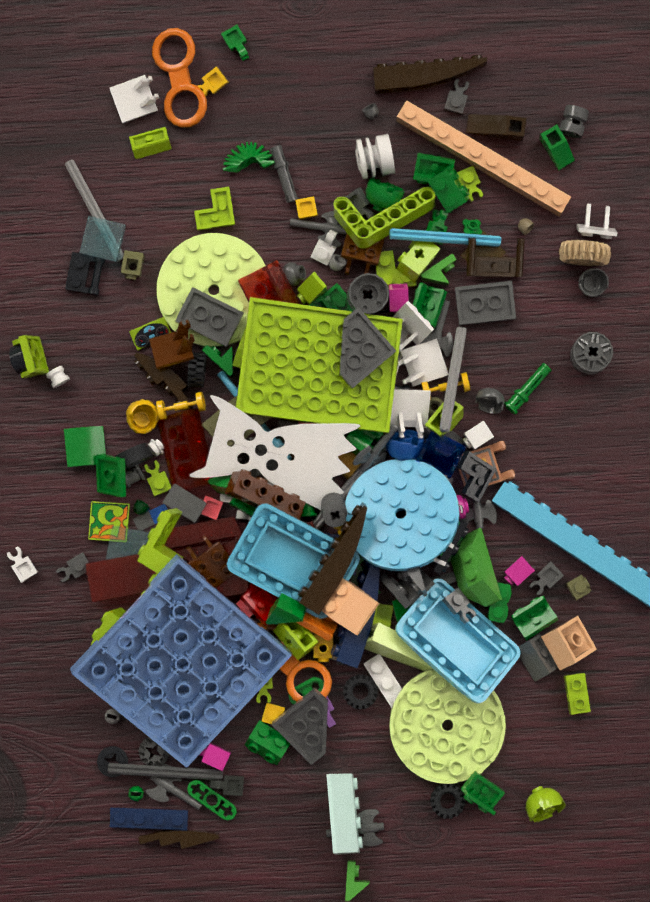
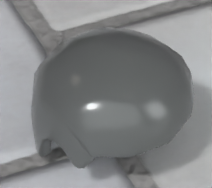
[578,268,609,297]
[475,387,505,414]

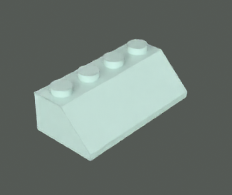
[326,774,363,855]

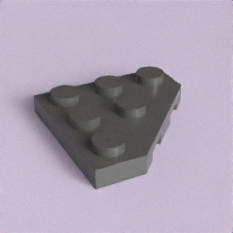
[339,307,396,389]
[272,687,328,765]

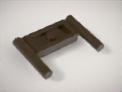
[466,237,525,277]

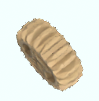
[559,240,611,266]

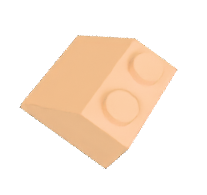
[322,578,380,636]
[541,616,597,670]

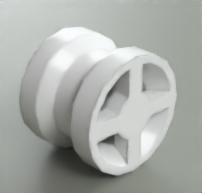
[46,366,70,388]

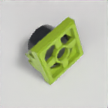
[9,335,49,378]

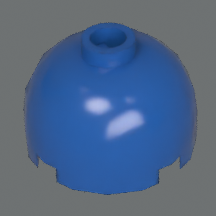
[386,429,424,461]

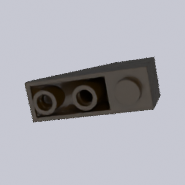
[466,114,527,141]

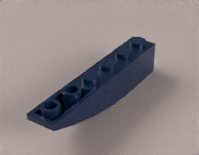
[331,560,380,668]

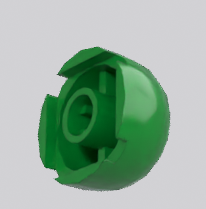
[366,178,405,212]

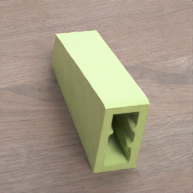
[365,622,433,671]

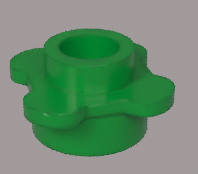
[462,219,482,235]

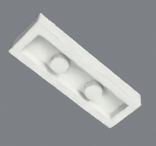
[364,654,402,708]

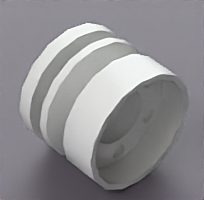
[355,134,395,179]

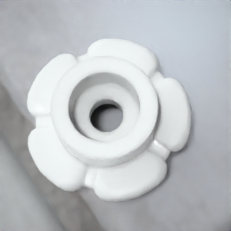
[148,439,164,457]

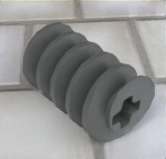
[321,492,347,527]

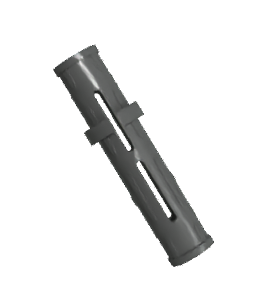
[270,145,298,203]

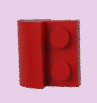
[240,583,278,626]

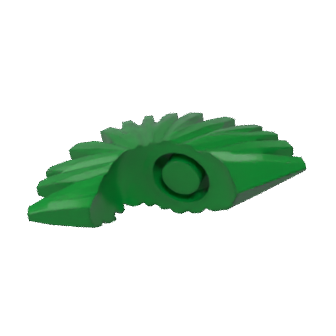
[223,142,275,172]

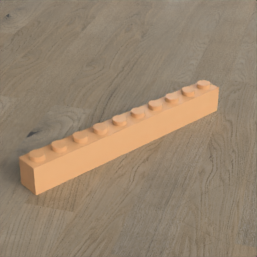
[396,100,571,217]

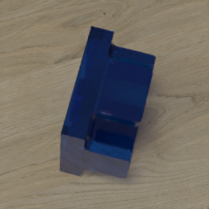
[416,431,466,479]

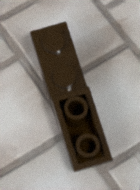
[134,352,194,411]

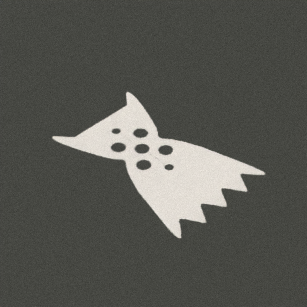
[189,395,360,511]

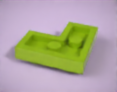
[194,187,235,231]
[376,250,417,287]

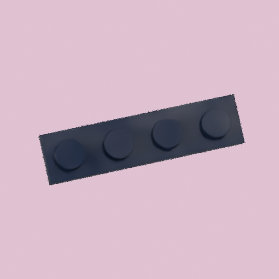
[110,807,188,830]

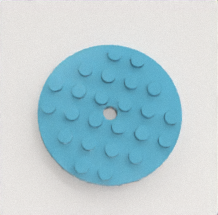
[345,459,460,571]

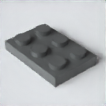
[455,281,516,326]
[175,287,244,347]

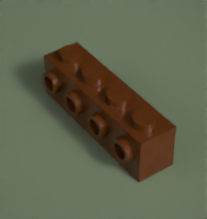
[225,469,306,520]

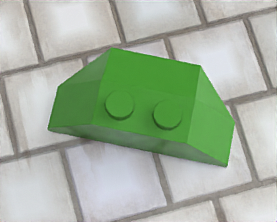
[451,528,502,607]

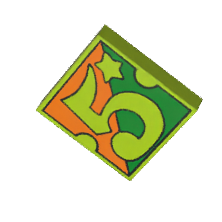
[88,501,130,542]

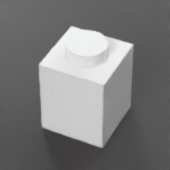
[463,421,494,450]

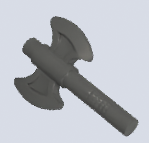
[290,211,346,247]
[420,300,453,357]
[353,424,398,473]
[461,500,497,529]
[146,764,202,810]
[326,809,384,846]

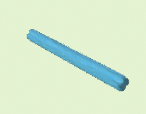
[389,228,501,247]

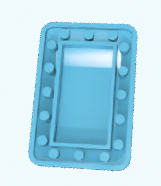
[227,503,360,619]
[395,578,520,704]

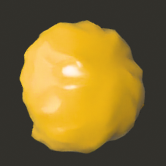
[126,399,159,434]

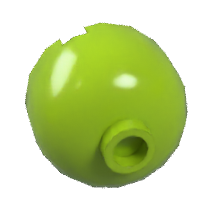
[526,786,566,822]

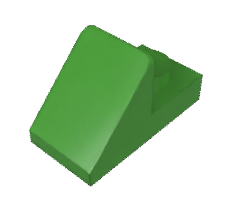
[420,254,457,286]
[345,860,370,901]

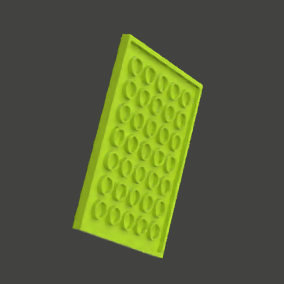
[236,297,403,433]

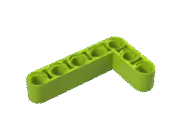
[334,187,435,248]

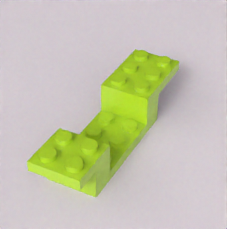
[91,508,183,645]

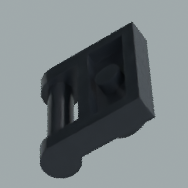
[65,252,106,296]

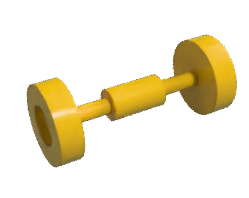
[421,372,470,400]
[156,392,206,420]

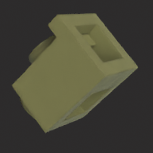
[121,250,145,280]
[565,574,591,600]

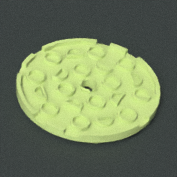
[157,233,271,347]
[389,669,506,784]

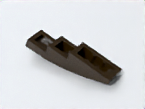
[138,829,220,849]

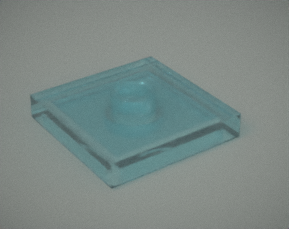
[80,216,126,262]
[105,525,149,571]

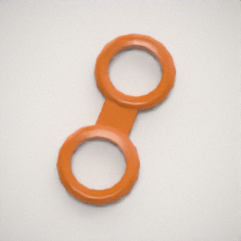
[152,28,207,128]
[257,623,332,702]

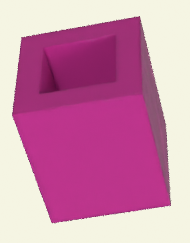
[388,283,409,314]
[504,556,535,586]
[200,743,231,771]

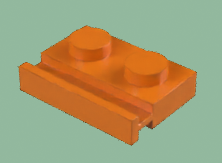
[296,612,338,641]

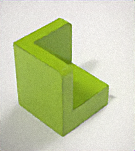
[372,604,393,628]

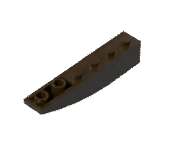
[373,55,487,94]
[297,502,367,615]

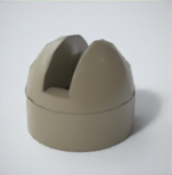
[518,218,535,235]

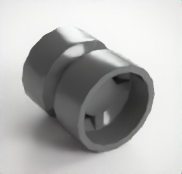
[559,105,589,138]

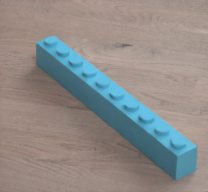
[491,481,650,607]

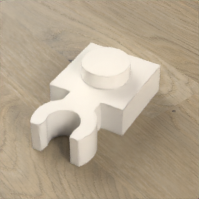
[7,547,38,583]

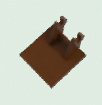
[341,234,385,275]
[149,320,195,369]
[186,535,235,588]

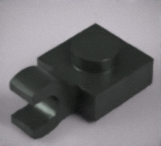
[210,775,244,796]

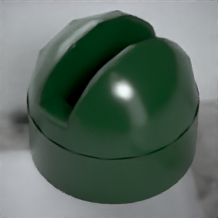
[133,499,150,515]

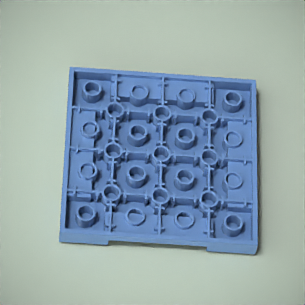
[70,554,292,768]

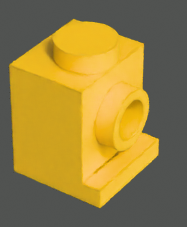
[314,635,333,662]

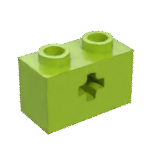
[397,241,440,283]
[273,622,318,660]
[564,673,591,715]

